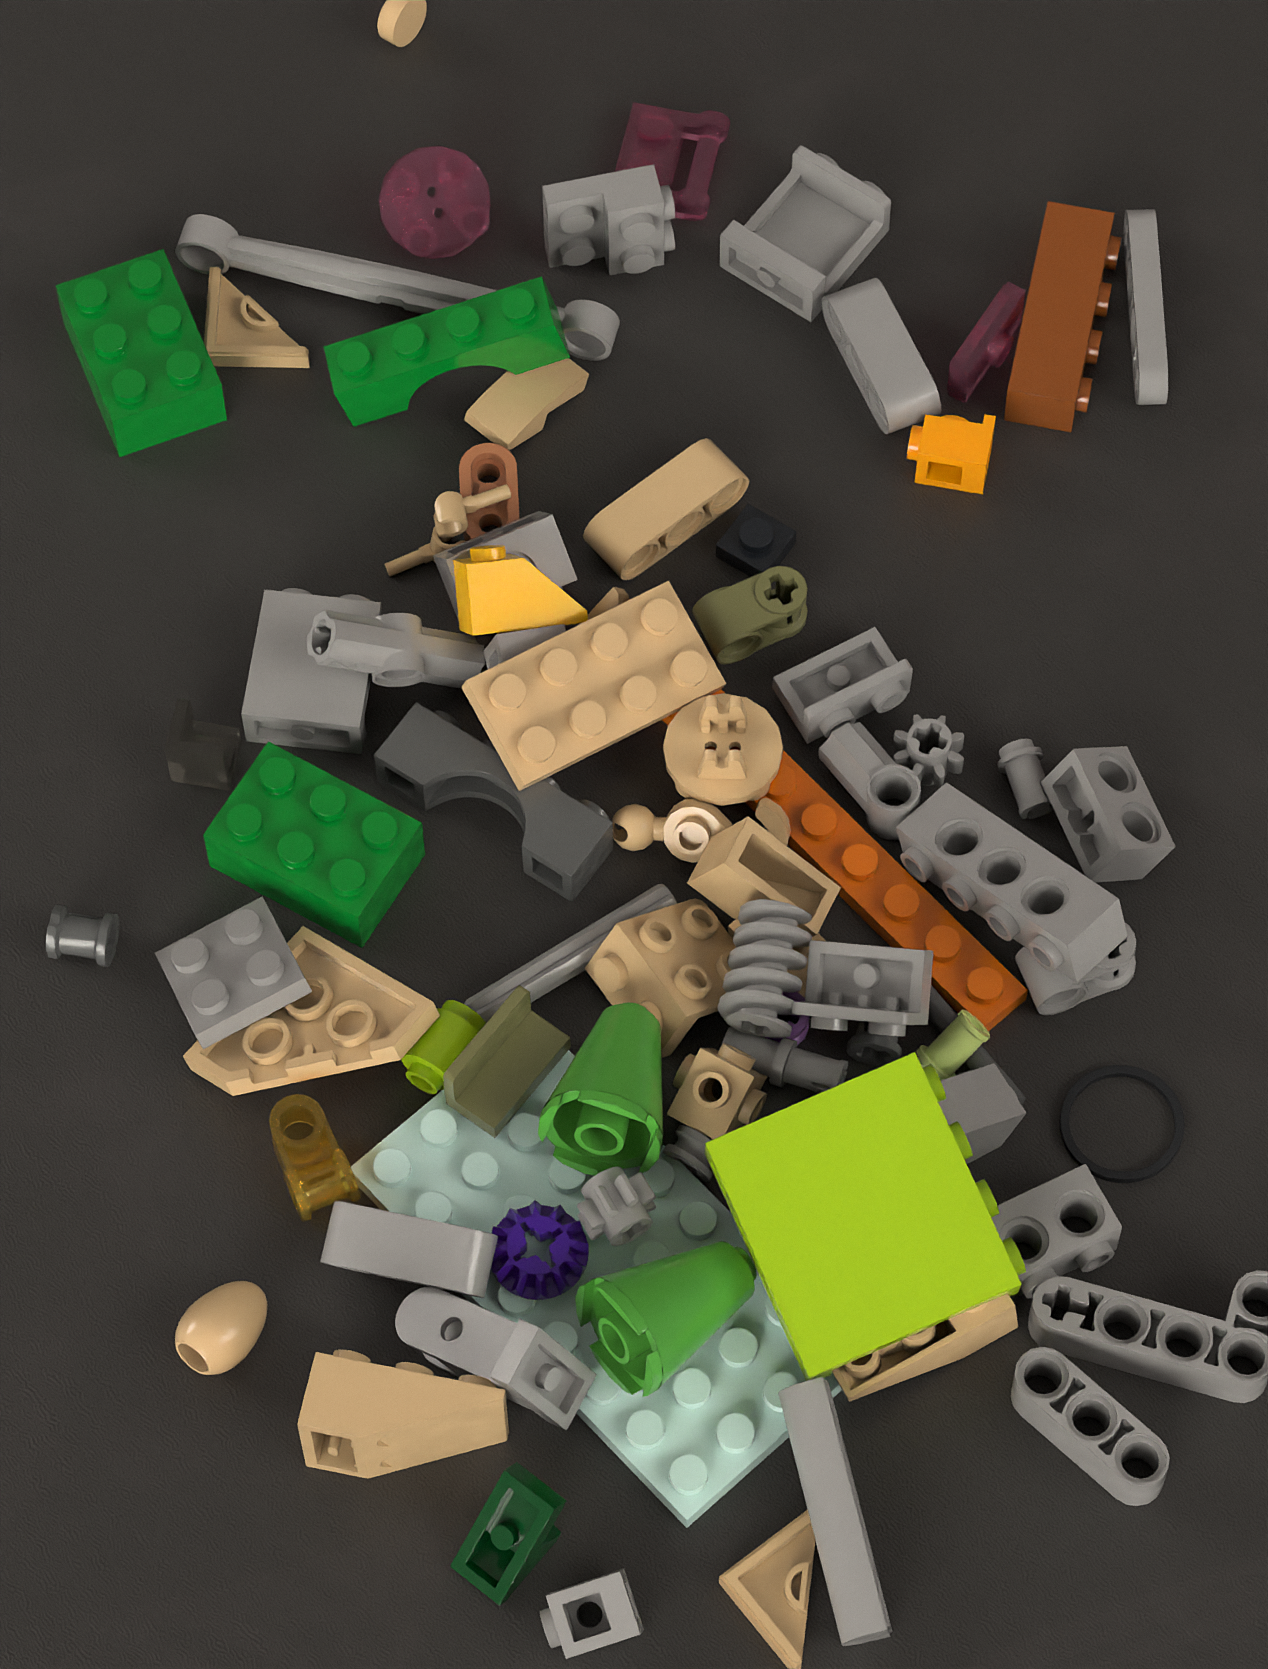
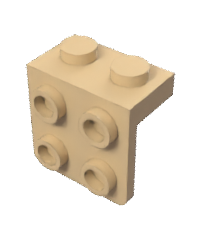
[585,899,736,1058]

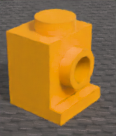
[907,414,996,495]

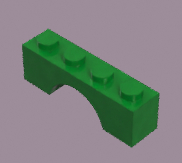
[324,276,570,427]

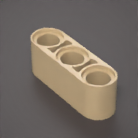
[583,438,749,580]

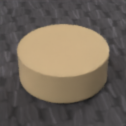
[377,0,427,47]

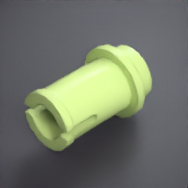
[916,1009,990,1080]

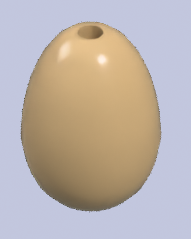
[175,1281,268,1375]

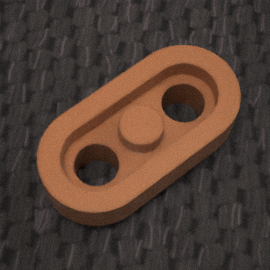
[459,443,520,541]

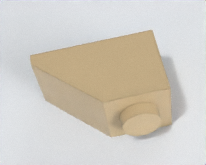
[687,816,841,937]

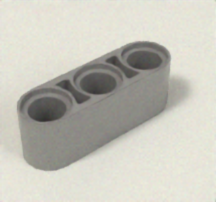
[821,278,941,434]
[320,1201,498,1298]
[1010,1347,1170,1506]

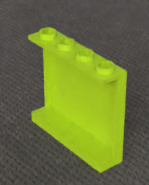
[705,1052,1026,1381]

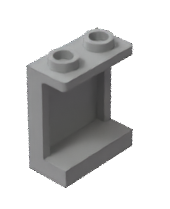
[720,145,891,322]
[241,588,382,754]

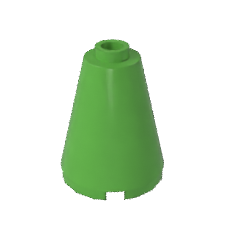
[538,1002,663,1176]
[575,1241,757,1397]

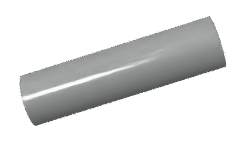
[778,1377,893,1646]

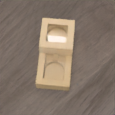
[464,358,589,451]

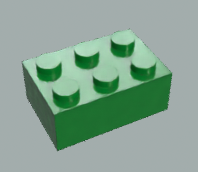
[55,249,227,457]
[203,741,425,948]

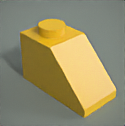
[453,545,588,636]

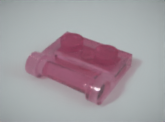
[615,102,731,221]

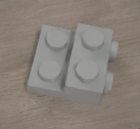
[542,164,675,276]

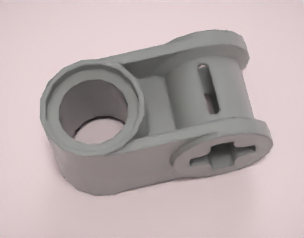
[1015,923,1136,1015]

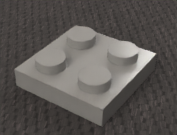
[155,896,312,1049]

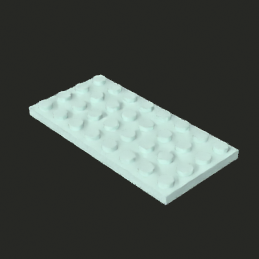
[348,1050,842,1528]

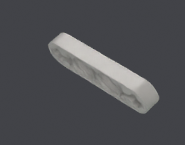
[1124,209,1168,405]

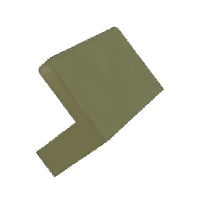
[443,985,571,1138]

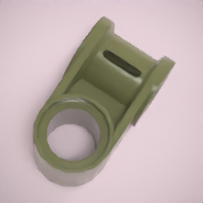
[692,566,808,665]

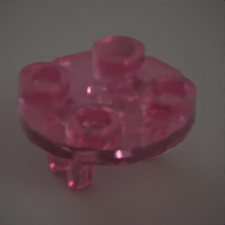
[379,145,491,259]

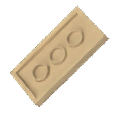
[461,581,726,791]

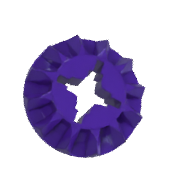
[491,1200,589,1300]

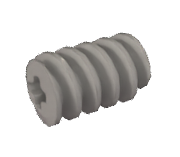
[717,899,812,1038]

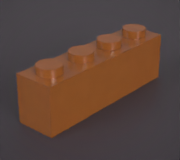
[1004,201,1122,432]

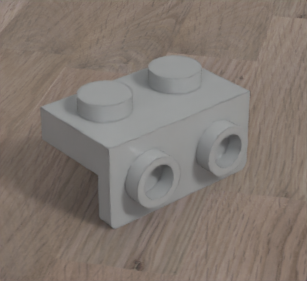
[772,627,913,744]
[792,940,934,1036]

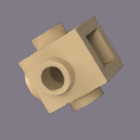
[667,1043,767,1139]

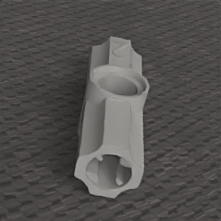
[307,610,485,689]

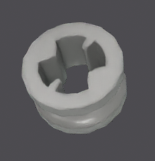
[663,1125,713,1182]

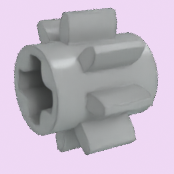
[893,714,964,789]
[577,1167,656,1246]

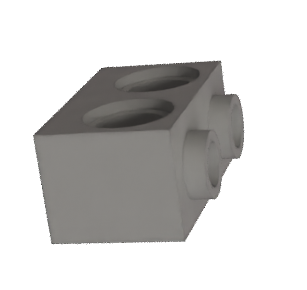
[1041,746,1176,883]
[991,1164,1122,1299]

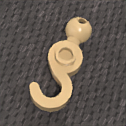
[612,798,791,863]

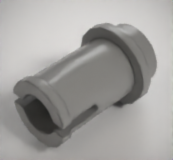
[997,739,1054,819]

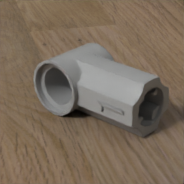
[819,722,921,840]

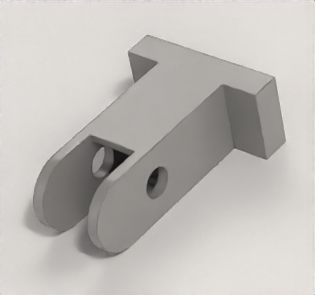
[395,1287,597,1431]

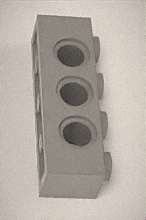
[896,782,1128,983]

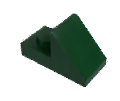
[450,1462,567,1606]

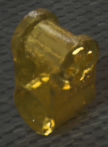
[269,1094,361,1222]

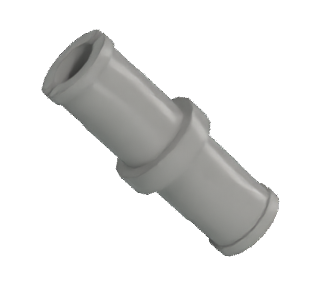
[722,1026,848,1093]

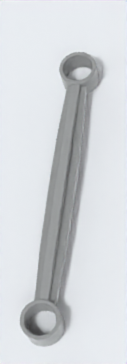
[175,214,620,361]

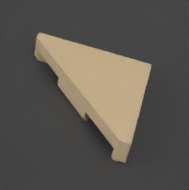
[204,267,310,368]
[719,1510,815,1669]

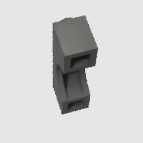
[374,702,613,903]

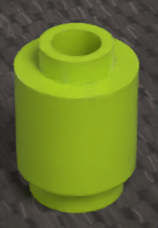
[401,1000,486,1094]

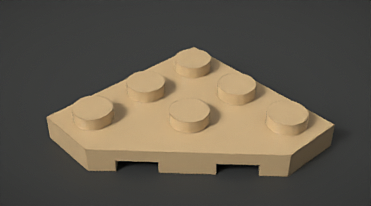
[183,926,440,1096]

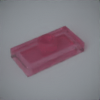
[947,282,1026,403]

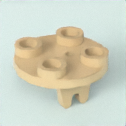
[663,693,783,806]

